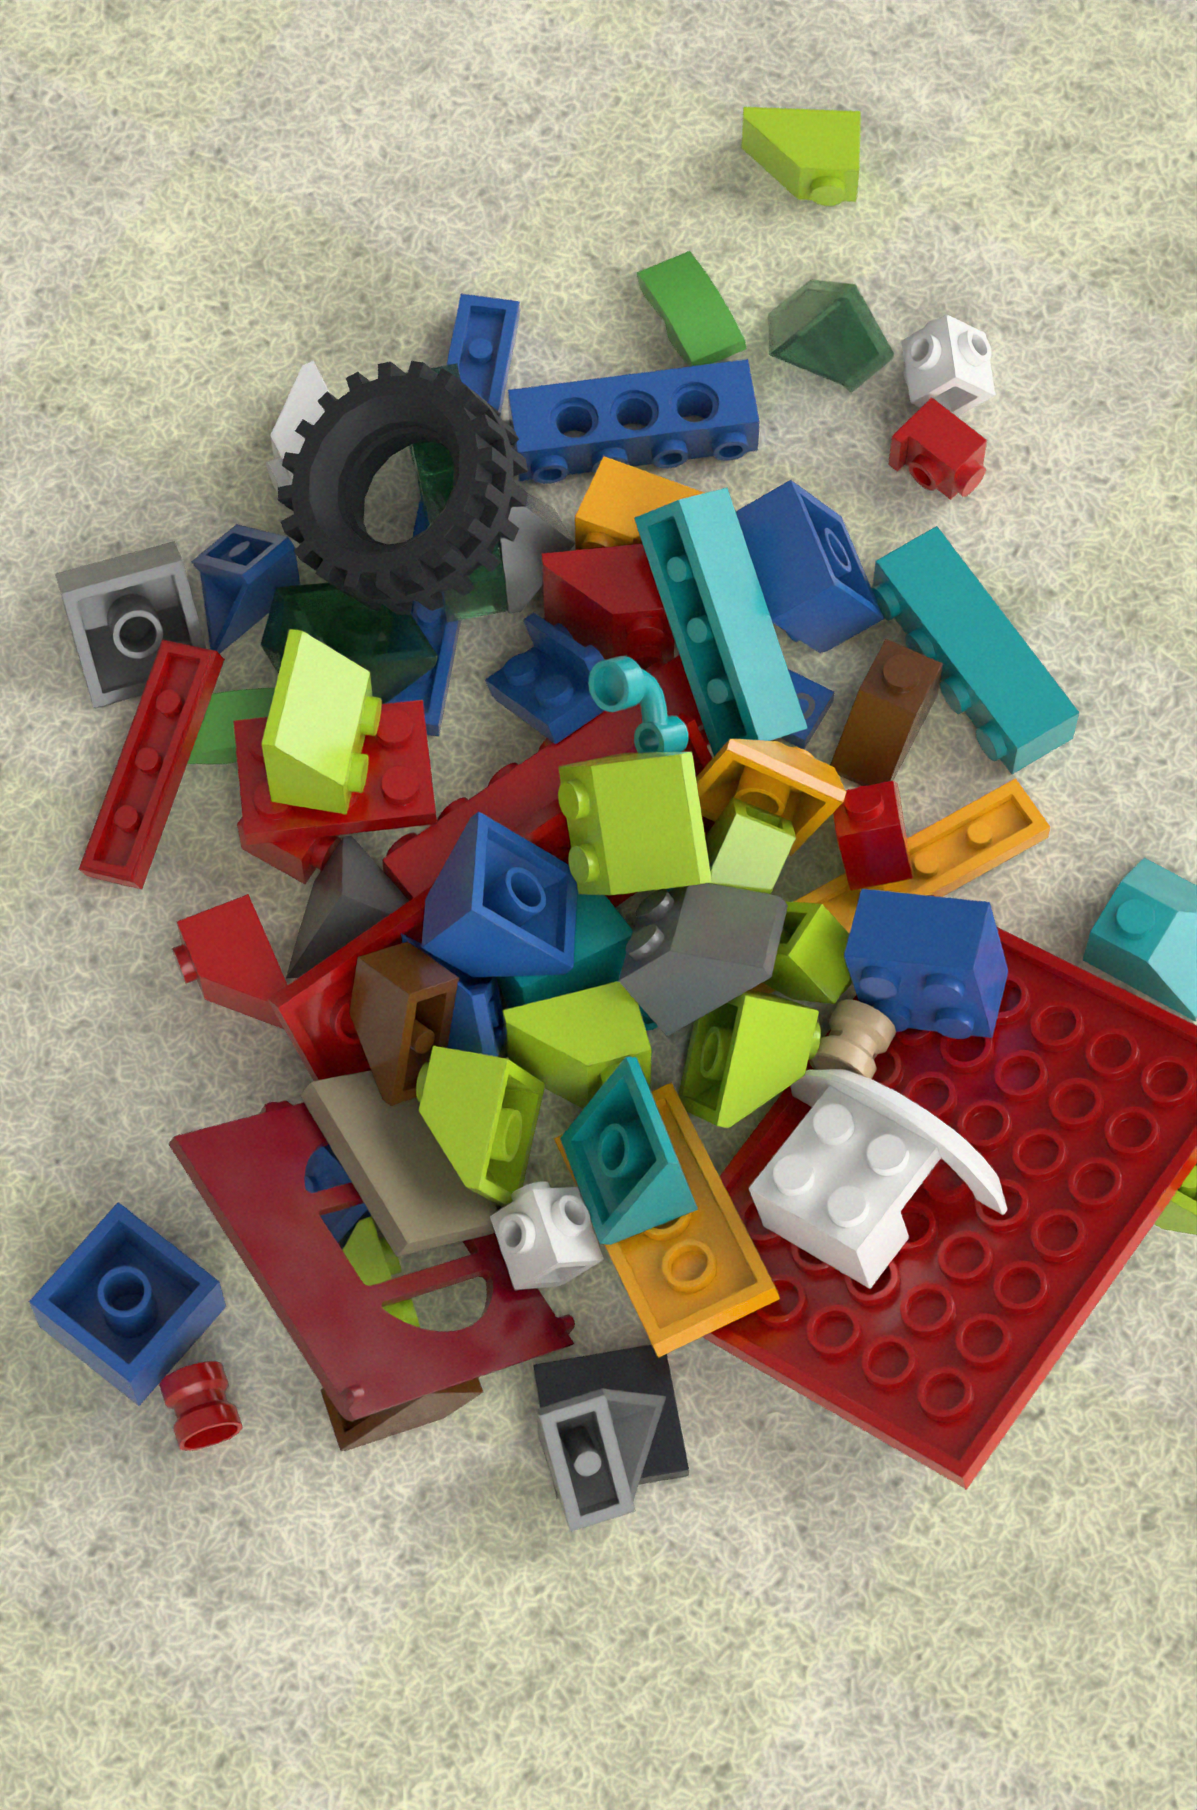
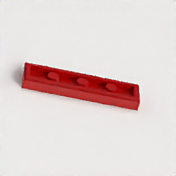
[78,640,225,890]

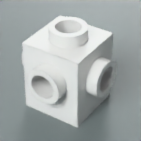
[901,314,995,417]
[490,1181,604,1290]

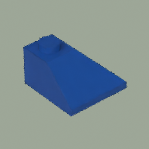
[422,811,578,977]

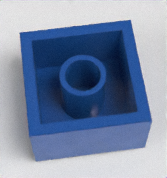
[735,480,884,653]
[844,889,1008,1039]
[29,1202,227,1406]

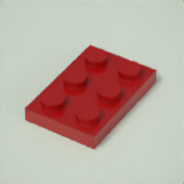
[233,700,437,845]

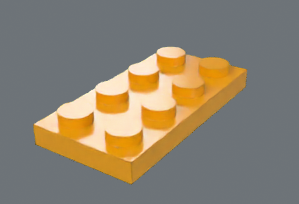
[554,1082,780,1358]

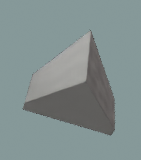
[494,494,575,614]
[286,835,409,979]
[537,1389,666,1532]

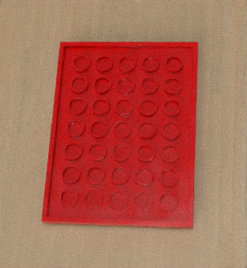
[702,895,1197,1490]

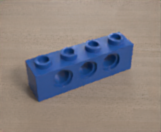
[508,359,760,484]

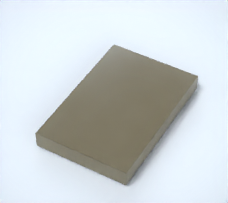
[300,1070,498,1257]

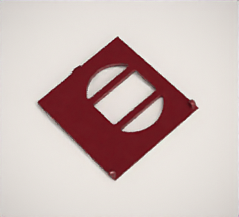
[168,1100,575,1421]

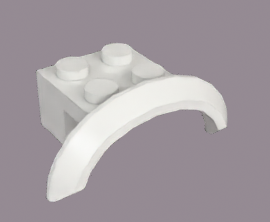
[749,1069,1007,1289]

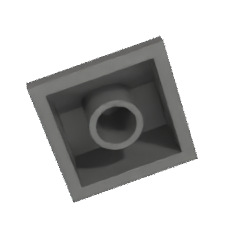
[55,541,206,709]
[618,883,788,1036]

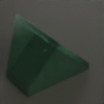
[768,279,894,393]

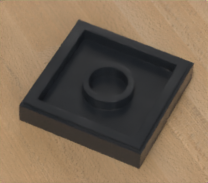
[533,1344,689,1499]

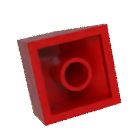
[541,543,675,670]

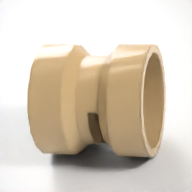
[810,999,896,1079]

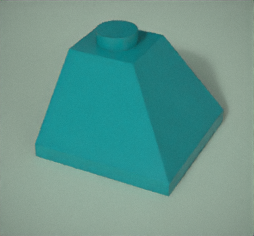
[1083,857,1197,1021]

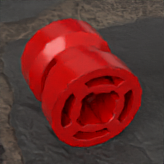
[159,1361,243,1451]

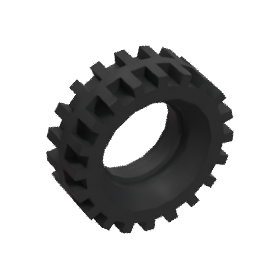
[278,361,528,615]

